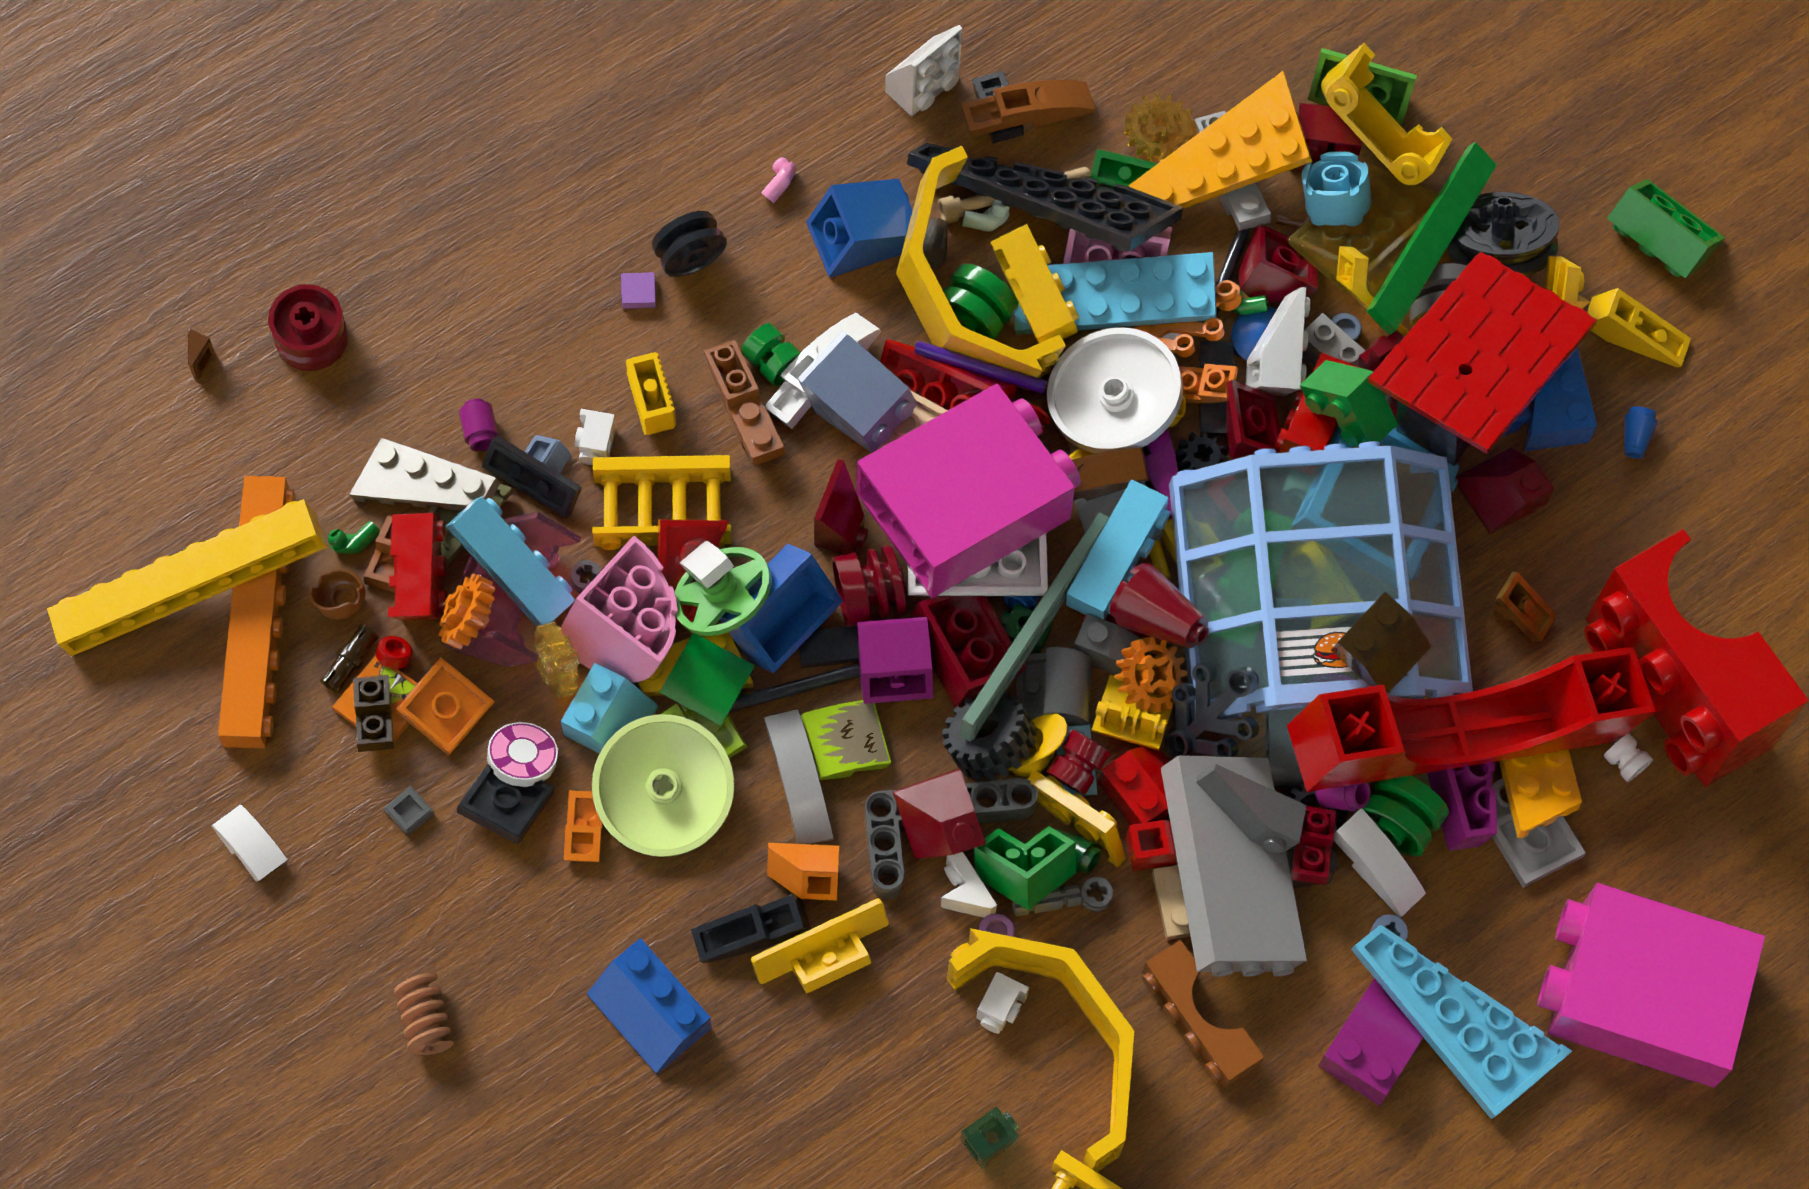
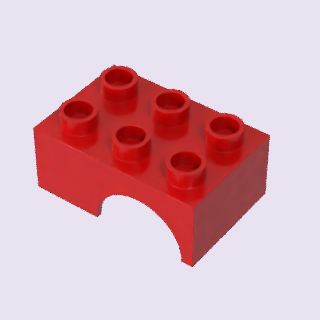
[1584,529,1809,788]

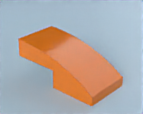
[564,790,603,862]

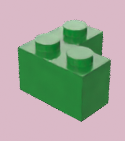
[1299,360,1398,447]
[974,826,1076,910]

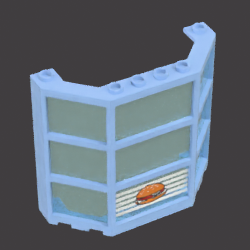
[1169,441,1473,722]

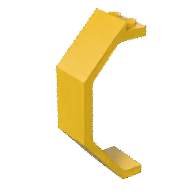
[896,146,1066,391]
[1336,246,1590,337]
[947,928,1134,1172]

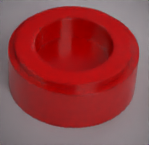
[376,636,413,669]

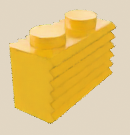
[626,352,676,435]

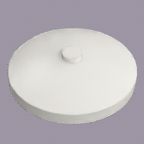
[1047,328,1183,454]

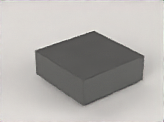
[383,786,434,837]

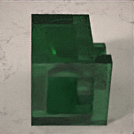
[960,1106,1019,1169]

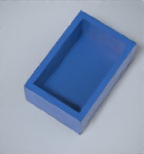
[720,543,844,673]

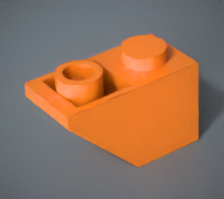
[767,843,840,900]

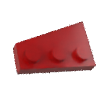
[658,519,729,624]

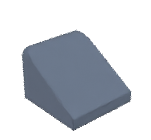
[525,435,571,473]

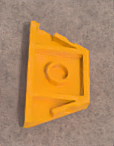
[1499,750,1582,838]

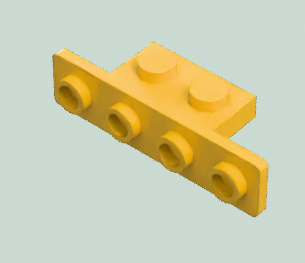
[751,898,889,994]

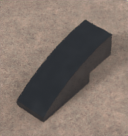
[691,894,811,963]

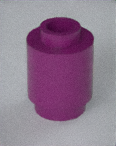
[459,398,498,452]
[1315,783,1370,811]

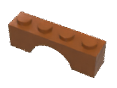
[1142,940,1264,1089]

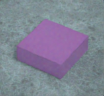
[621,272,656,309]

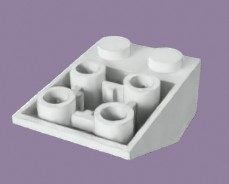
[885,25,963,117]
[1246,287,1310,396]

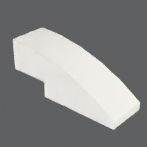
[1334,808,1426,918]

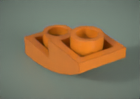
[1179,364,1238,403]

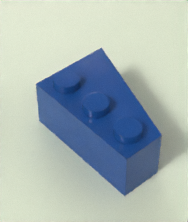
[1524,348,1597,452]

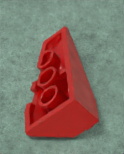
[880,339,1018,410]

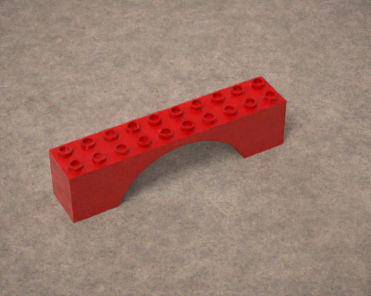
[1287,646,1656,792]

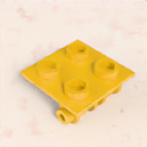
[1091,675,1174,750]

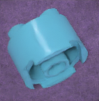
[1301,151,1372,226]

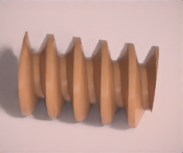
[394,973,454,1055]

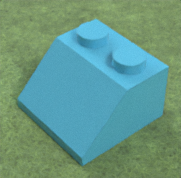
[561,663,658,753]

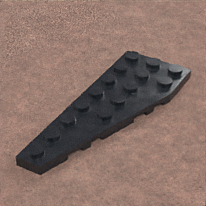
[907,143,1183,251]

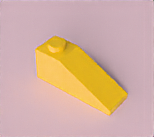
[1587,288,1691,368]

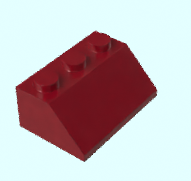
[910,596,1026,708]

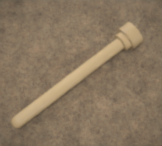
[938,167,1091,225]

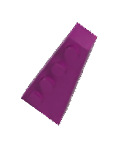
[1427,762,1497,851]

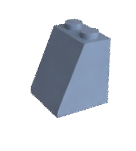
[797,330,917,453]

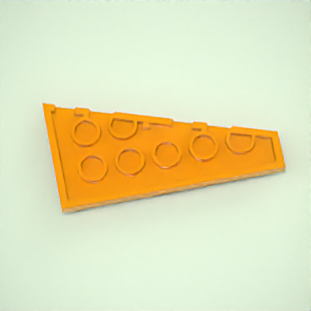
[1129,71,1312,209]

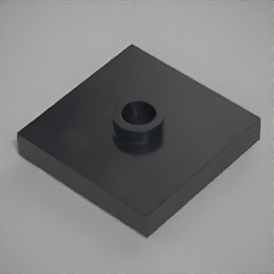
[457,764,555,845]

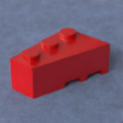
[1275,352,1359,477]
[388,513,448,621]

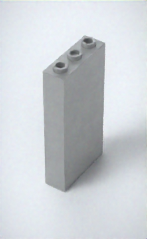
[1161,756,1307,977]

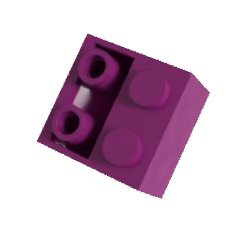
[857,617,933,704]

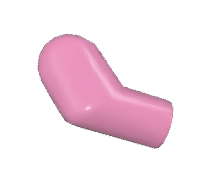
[761,157,796,204]

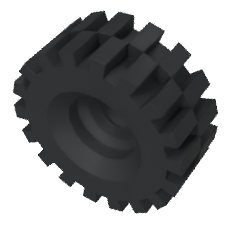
[942,691,1037,781]

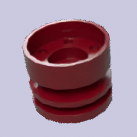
[832,545,907,627]

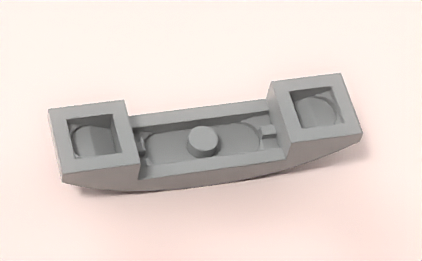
[764,709,833,845]

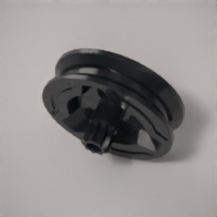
[1447,192,1560,276]

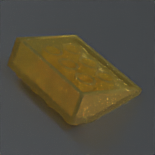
[1288,164,1438,298]

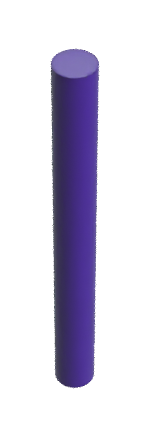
[914,340,1047,394]

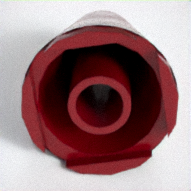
[1110,563,1209,648]

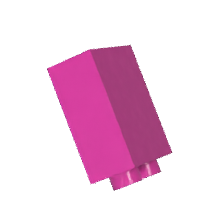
[856,383,1081,599]
[1537,883,1765,1088]

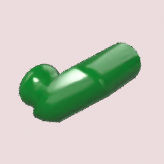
[1226,290,1269,316]
[327,521,380,554]

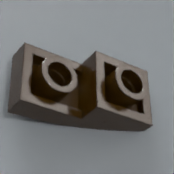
[353,675,394,752]

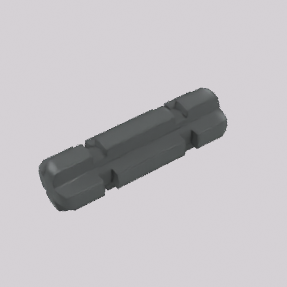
[1012,885,1082,916]

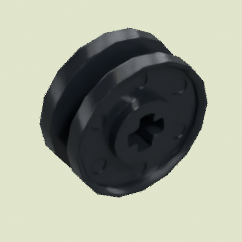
[651,211,727,277]

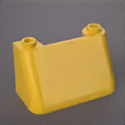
[1321,43,1452,185]

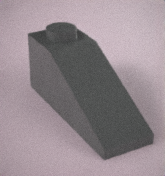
[1074,614,1181,675]
[1196,764,1306,854]

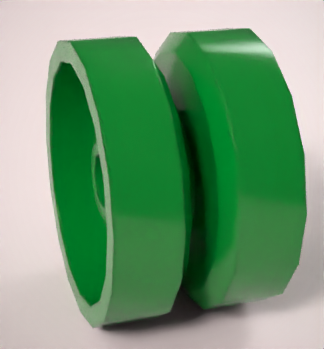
[942,264,1019,341]
[1357,775,1449,857]

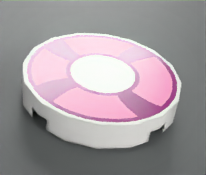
[487,722,558,787]

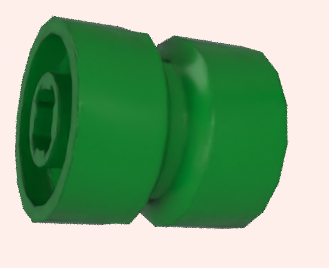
[741,322,801,386]

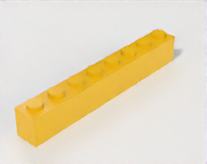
[47,499,327,657]

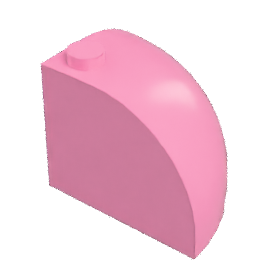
[553,536,678,683]

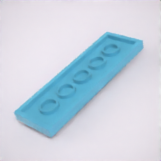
[1015,252,1217,335]

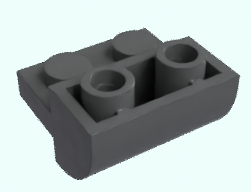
[1016,647,1092,726]

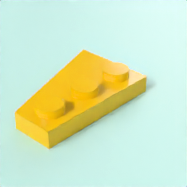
[1027,770,1126,868]

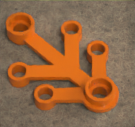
[1132,280,1242,357]

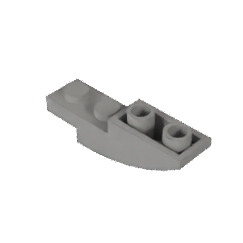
[1194,111,1271,231]

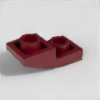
[1291,806,1336,885]

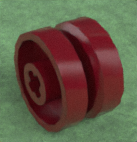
[268,284,348,371]

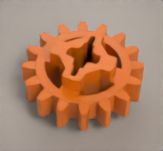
[439,574,495,649]
[1114,637,1188,714]

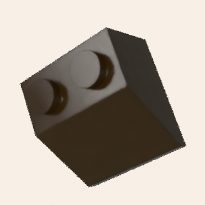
[1331,591,1432,693]

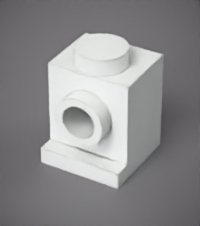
[575,409,616,466]
[976,972,1029,1034]

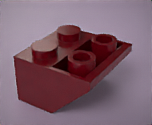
[1292,103,1362,173]

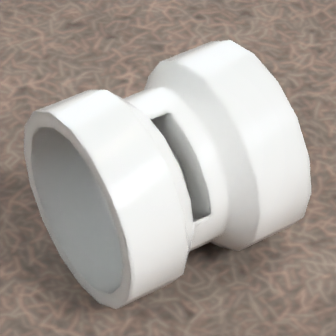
[1604,733,1653,782]

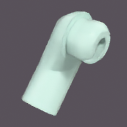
[962,200,1010,232]

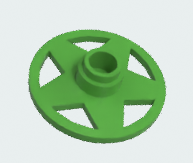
[675,547,772,636]

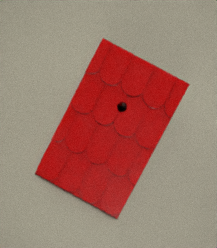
[1368,252,1597,466]

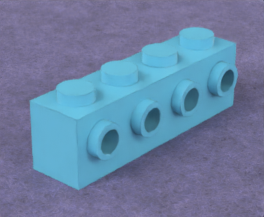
[1066,479,1171,620]
[445,496,575,629]

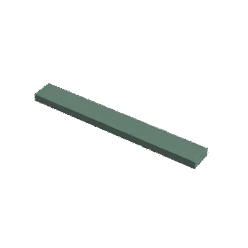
[960,512,1110,742]

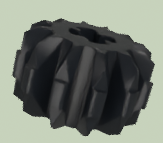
[1175,430,1231,490]

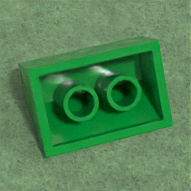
[1607,179,1725,278]

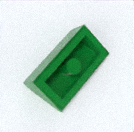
[1090,149,1158,187]

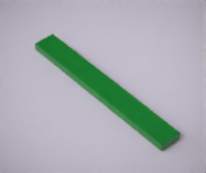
[1366,142,1497,335]

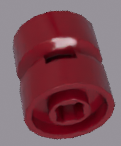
[1046,729,1111,795]

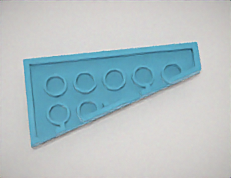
[1351,925,1572,1119]

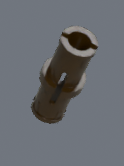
[320,624,378,693]

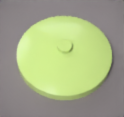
[592,714,734,857]

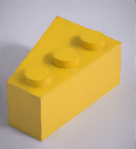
[991,224,1079,343]

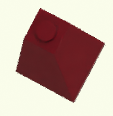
[1239,223,1318,303]
[1226,380,1280,460]
[1455,448,1554,534]
[814,459,869,555]
[892,769,986,859]

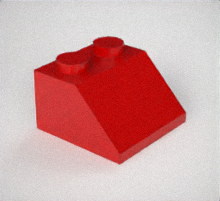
[1098,746,1169,825]

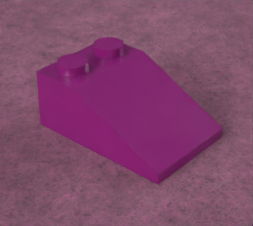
[1319,978,1423,1106]

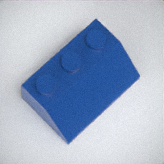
[587,938,712,1075]

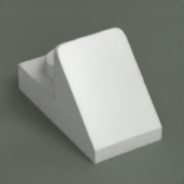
[941,852,997,918]

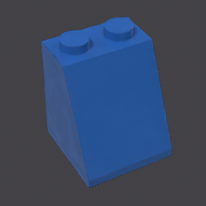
[806,178,913,277]

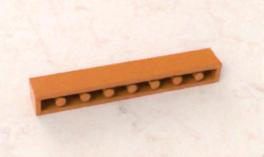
[218,476,295,748]

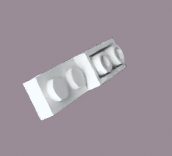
[765,313,882,429]

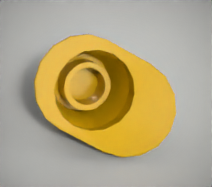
[1007,713,1068,777]

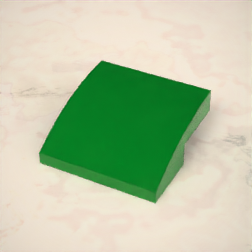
[659,633,755,726]

